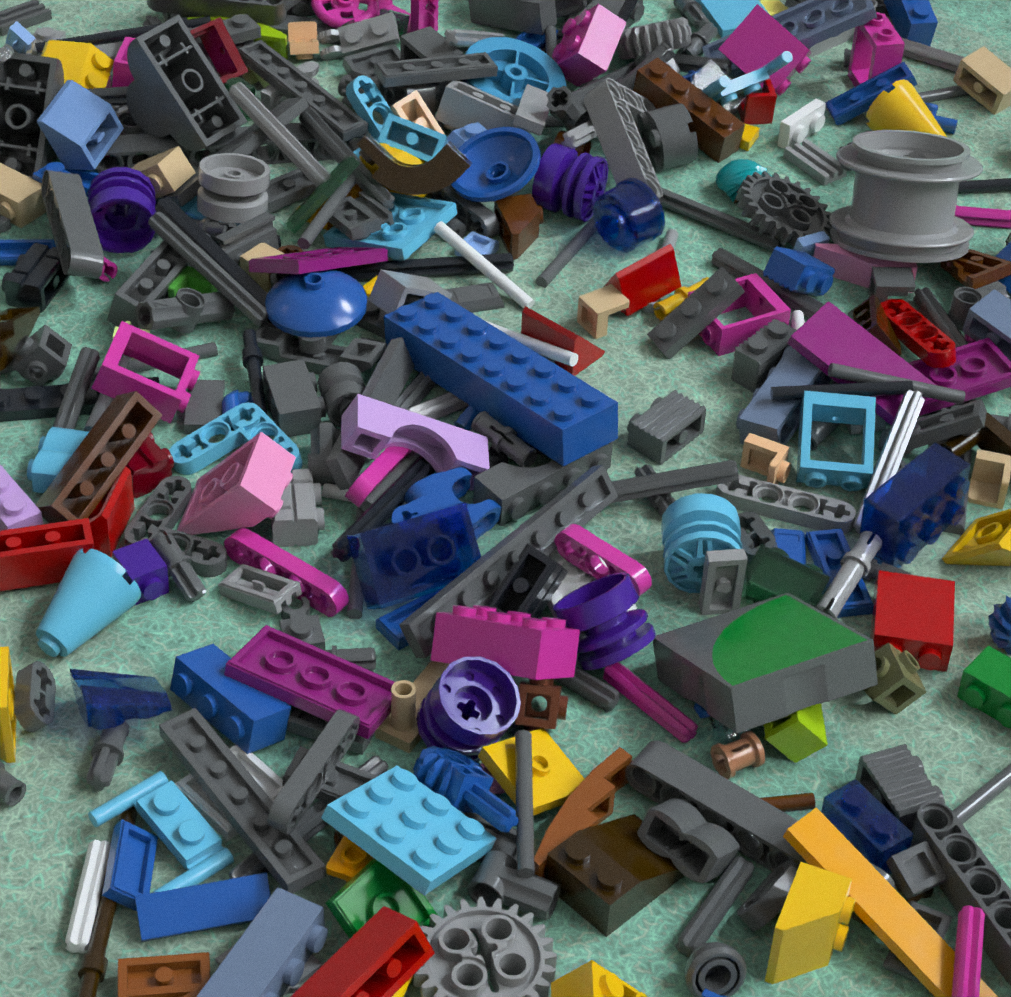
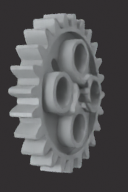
[413,897,557,997]

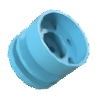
[661,493,743,593]

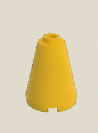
[866,79,947,137]

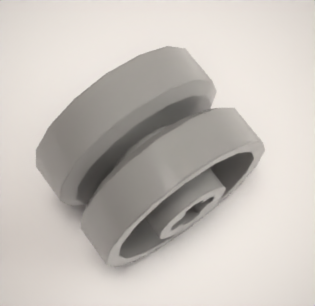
[197,153,270,224]

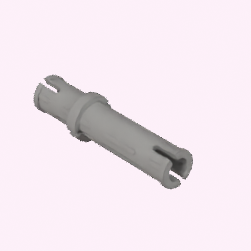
[815,531,882,619]

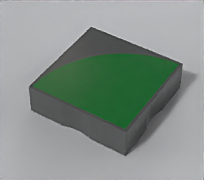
[653,593,878,734]

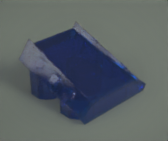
[70,669,172,730]

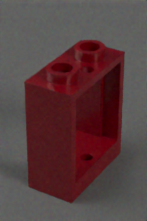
[190,17,249,85]

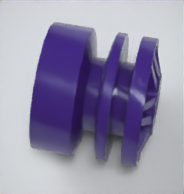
[532,143,608,222]
[87,167,156,253]
[553,572,656,671]
[416,656,521,762]

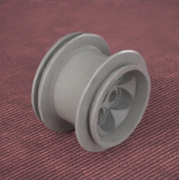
[829,130,983,263]

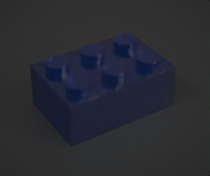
[859,443,971,568]
[347,502,481,609]

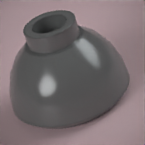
[685,942,747,997]

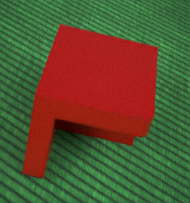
[737,79,777,125]

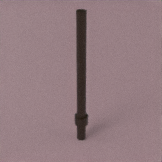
[77,806,138,997]

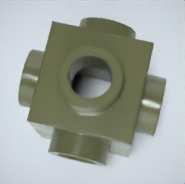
[864,643,927,714]

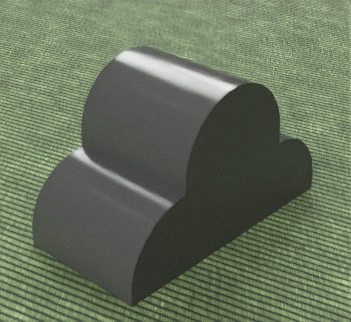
[126,15,248,151]
[0,50,64,179]

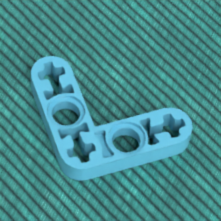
[336,75,394,180]
[169,402,303,475]

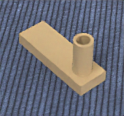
[375,660,450,753]

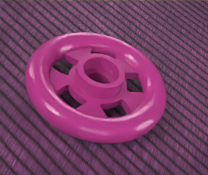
[311,0,379,29]

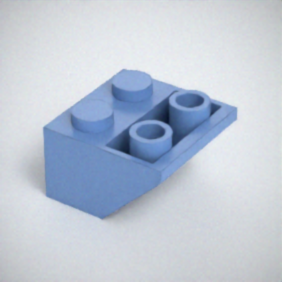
[37,80,124,170]

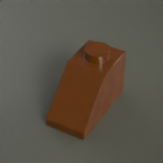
[494,193,544,260]

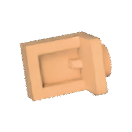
[288,21,319,60]
[740,433,791,484]

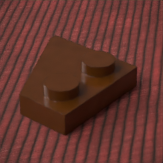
[940,249,1011,289]

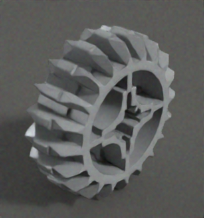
[616,17,692,60]

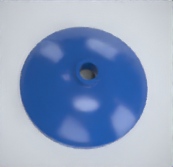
[451,127,541,202]
[265,269,367,338]

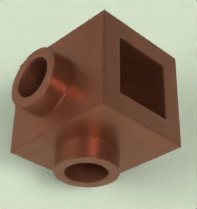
[515,679,568,733]

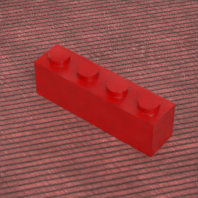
[0,518,94,591]
[290,906,435,997]

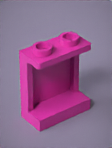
[718,4,811,96]

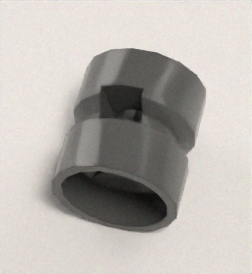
[317,362,365,428]

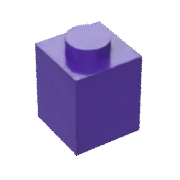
[112,538,169,606]

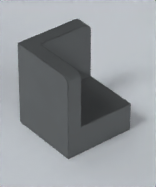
[868,267,916,303]

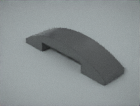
[256,322,386,375]

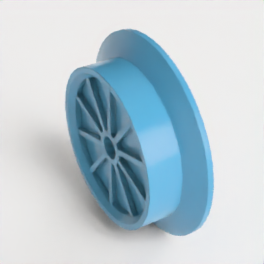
[465,37,566,106]

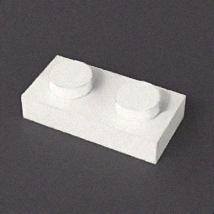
[777,98,826,149]

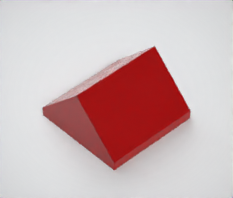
[604,243,682,316]
[521,306,605,376]
[88,466,135,557]

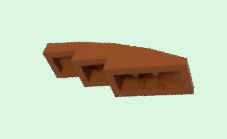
[534,747,632,878]

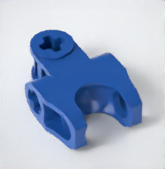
[389,467,502,556]

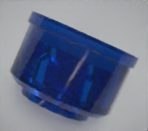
[593,178,665,253]

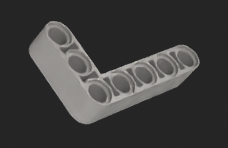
[583,78,663,215]

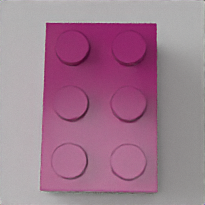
[431,605,580,680]

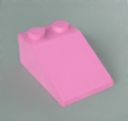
[177,432,296,535]

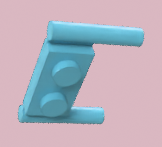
[702,51,793,106]
[88,771,234,893]

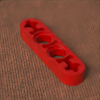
[881,299,957,368]

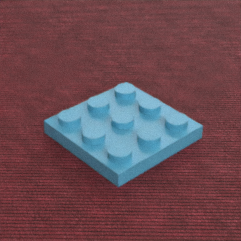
[323,192,457,261]
[321,766,497,895]

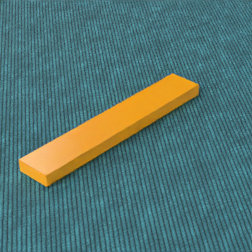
[783,807,998,997]

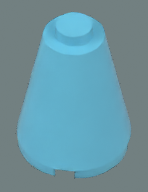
[36,548,141,657]

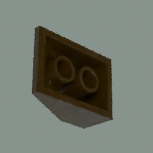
[545,814,685,937]

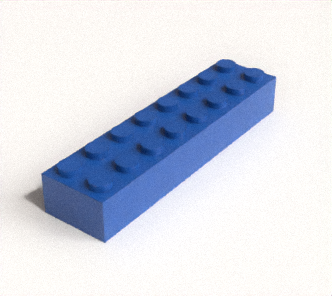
[384,292,618,466]

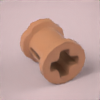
[710,731,765,779]

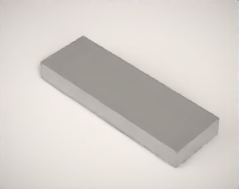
[512,84,550,136]

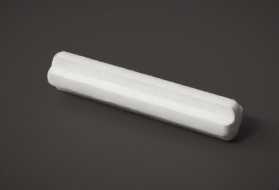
[65,839,111,954]

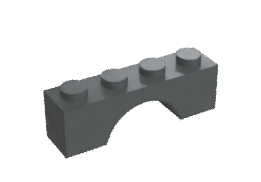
[473,441,613,526]

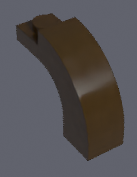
[356,133,473,195]

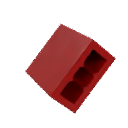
[870,570,955,672]

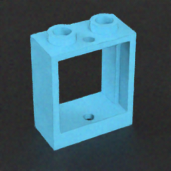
[796,391,876,491]

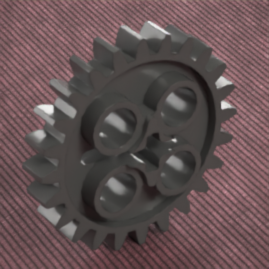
[735,171,832,248]

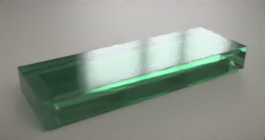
[283,156,361,234]

